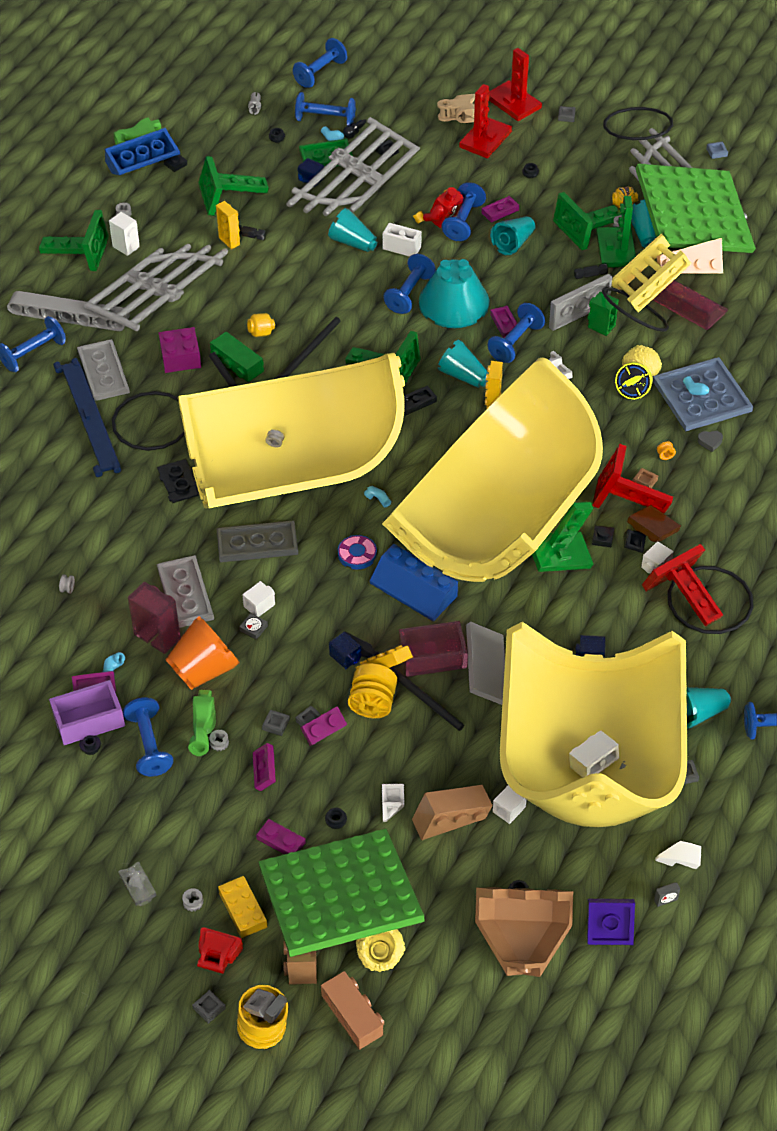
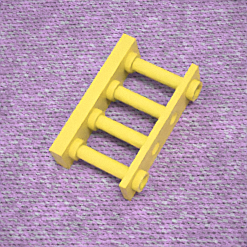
[611,234,691,312]

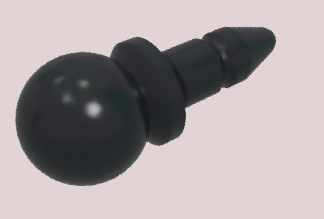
[343,119,367,139]

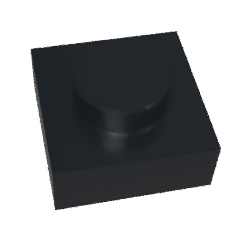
[164,154,187,172]
[592,525,614,548]

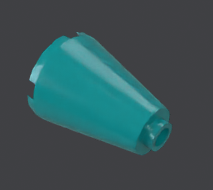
[631,199,656,248]
[328,208,378,252]
[490,216,535,255]
[438,340,489,388]
[686,687,731,729]

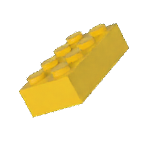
[216,201,240,249]
[485,361,503,408]
[356,645,413,669]
[218,876,267,938]

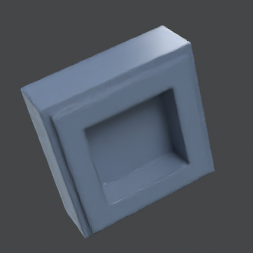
[706,142,728,159]

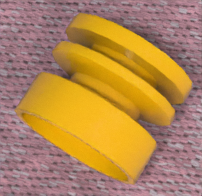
[348,663,397,718]
[237,985,288,1049]

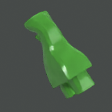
[113,117,161,145]
[188,690,216,756]

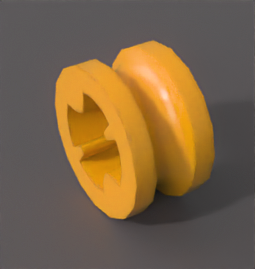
[657,441,676,460]

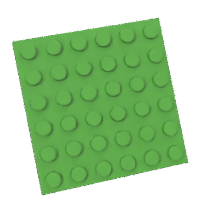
[635,164,756,253]
[258,829,425,957]

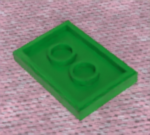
[299,139,353,171]

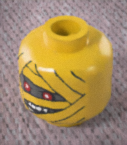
[612,187,638,210]

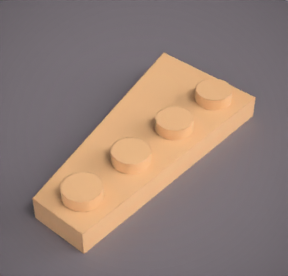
[657,238,723,274]

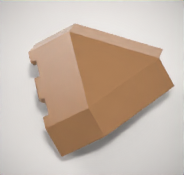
[475,887,573,977]

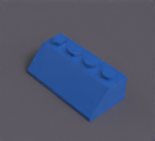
[105,128,180,175]
[370,544,458,622]

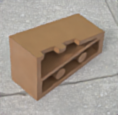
[412,785,493,840]
[284,941,317,984]

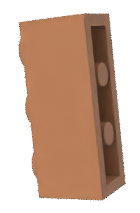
[321,971,384,1050]

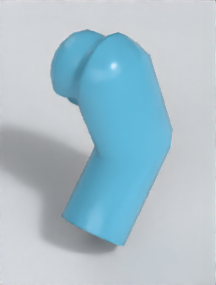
[321,126,344,141]
[683,376,709,395]
[364,486,391,507]
[103,652,125,672]

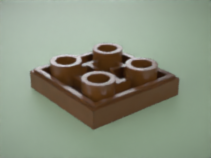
[627,505,681,542]

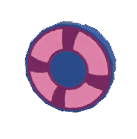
[338,535,377,570]

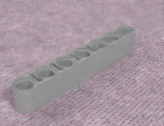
[7,291,130,331]

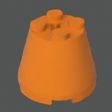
[165,616,240,690]

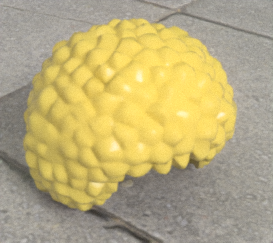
[622,345,662,378]
[356,929,405,972]

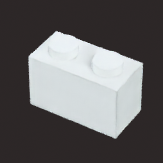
[109,212,140,256]
[383,223,421,256]
[569,730,619,778]

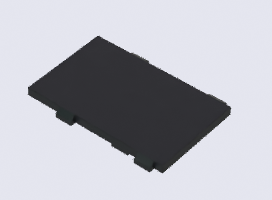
[157,459,199,503]

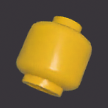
[247,313,275,337]

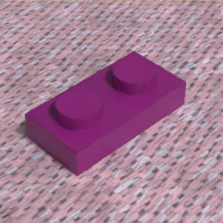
[482,196,519,223]
[490,306,517,338]
[72,671,116,693]
[300,706,347,746]
[253,743,276,791]
[256,819,306,854]

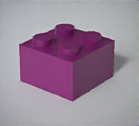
[158,327,201,373]

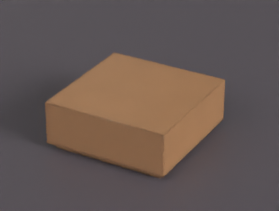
[632,468,658,488]

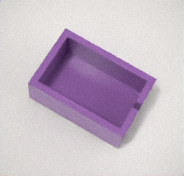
[49,680,125,745]

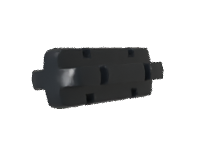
[238,224,266,240]
[574,264,608,279]

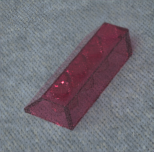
[652,279,728,330]

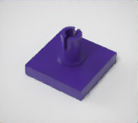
[587,899,635,945]

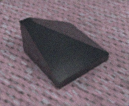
[375,139,399,159]
[623,529,646,553]

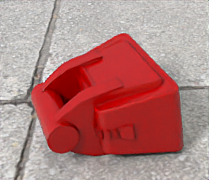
[197,927,243,974]

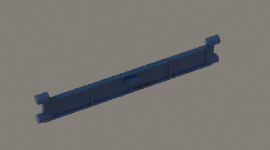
[53,358,121,477]

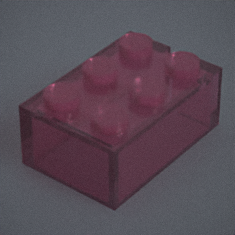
[128,582,181,654]
[399,621,468,677]

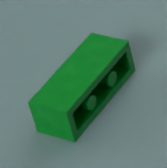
[210,332,264,382]

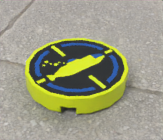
[615,362,653,400]

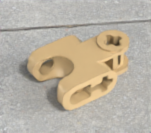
[437,94,475,123]

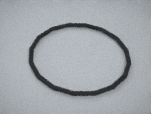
[603,107,673,140]
[602,287,669,332]
[112,391,185,451]
[667,566,754,634]

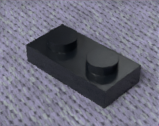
[404,386,437,416]

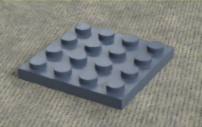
[653,357,753,432]

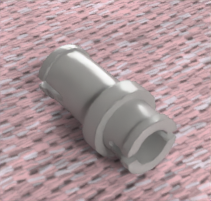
[248,92,261,115]

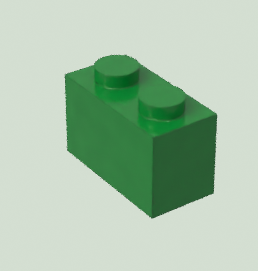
[587,292,619,336]

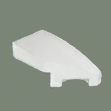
[549,351,573,379]
[382,784,404,822]
[655,841,701,869]

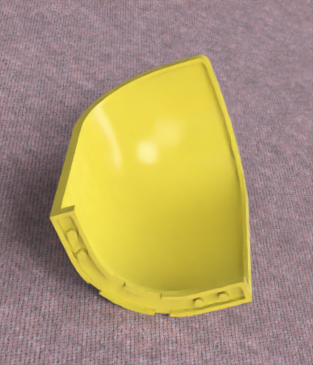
[178,353,405,508]
[382,358,603,582]
[500,622,687,827]

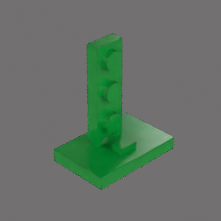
[198,156,269,216]
[553,192,622,250]
[596,196,636,268]
[39,210,109,271]
[345,331,421,388]
[532,502,594,572]

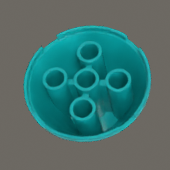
[419,259,489,328]

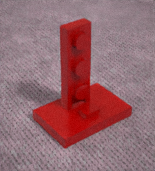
[489,48,542,121]
[459,84,512,159]
[592,444,673,514]
[642,544,723,627]

